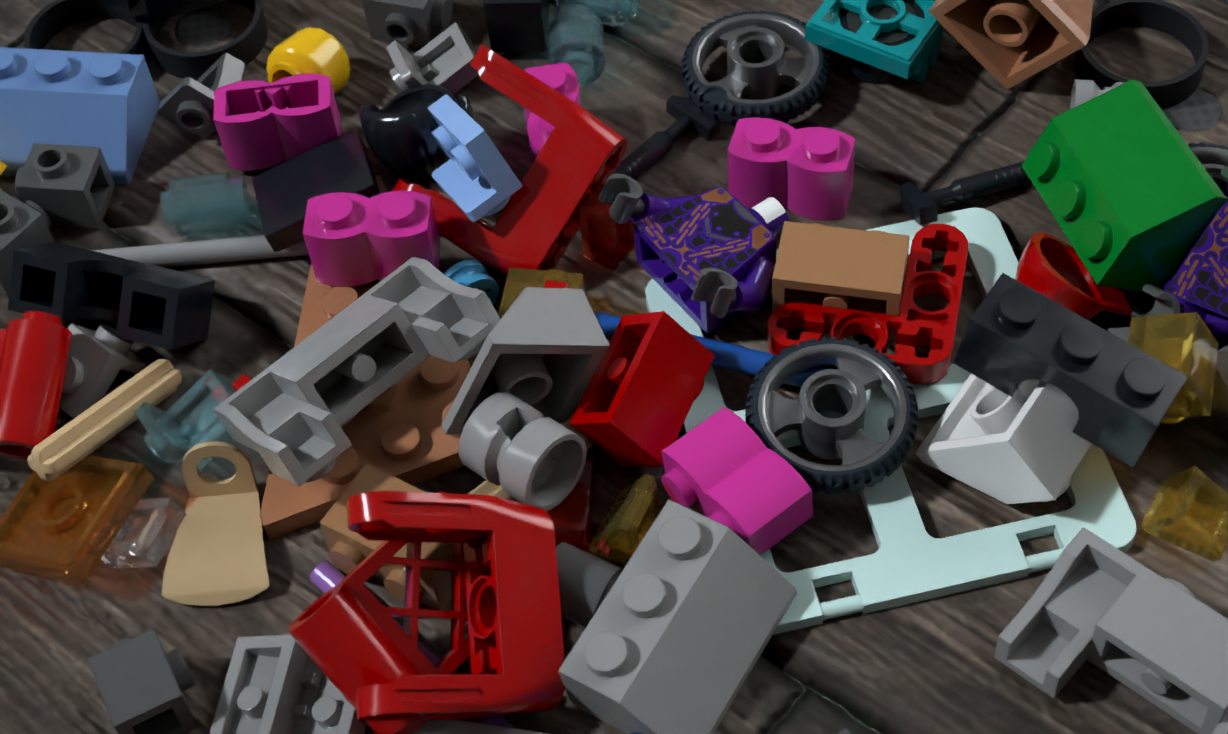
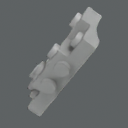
[213,257,500,487]
[994,527,1228,734]

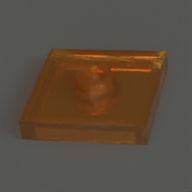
[0,455,154,584]

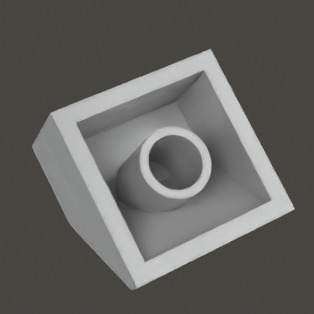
[442,287,610,435]

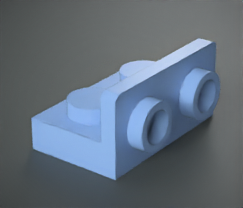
[427,94,523,222]

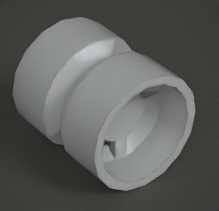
[459,392,587,511]

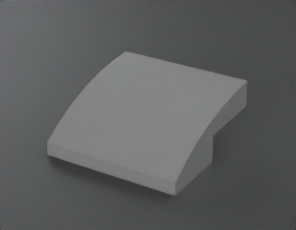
[209,634,367,734]

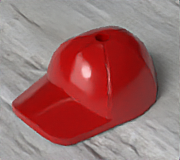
[1015,232,1133,320]

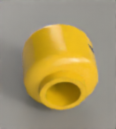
[266,27,351,95]

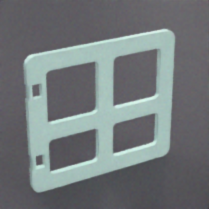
[645,207,1136,635]

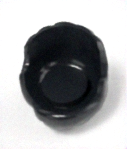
[358,84,475,179]

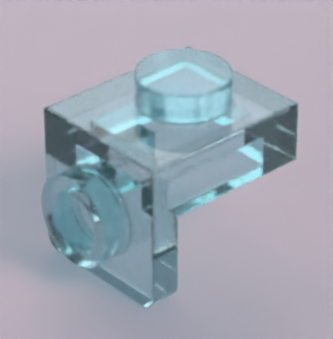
[135,369,236,471]

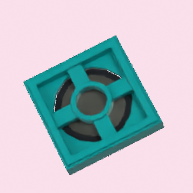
[804,0,944,84]

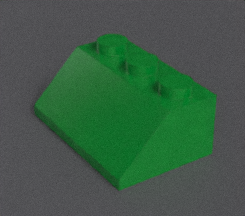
[1021,80,1227,293]

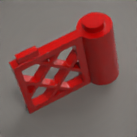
[0,311,72,460]
[287,491,470,734]

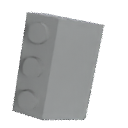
[558,499,797,734]

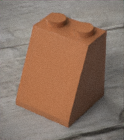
[928,0,1093,90]

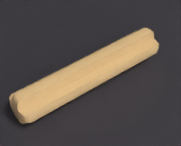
[27,359,182,481]

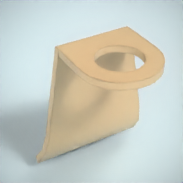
[161,441,270,606]

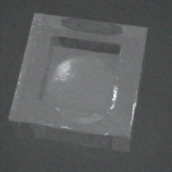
[94,497,186,568]

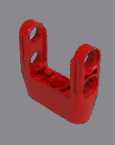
[392,44,628,287]
[347,491,565,721]

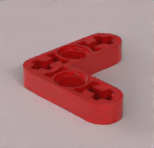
[767,224,968,384]

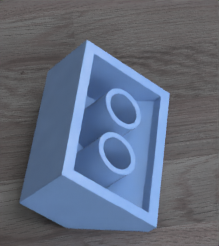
[0,47,160,185]

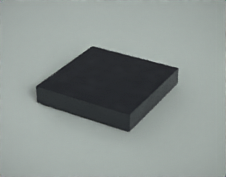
[252,128,381,252]

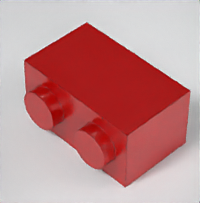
[569,311,715,466]

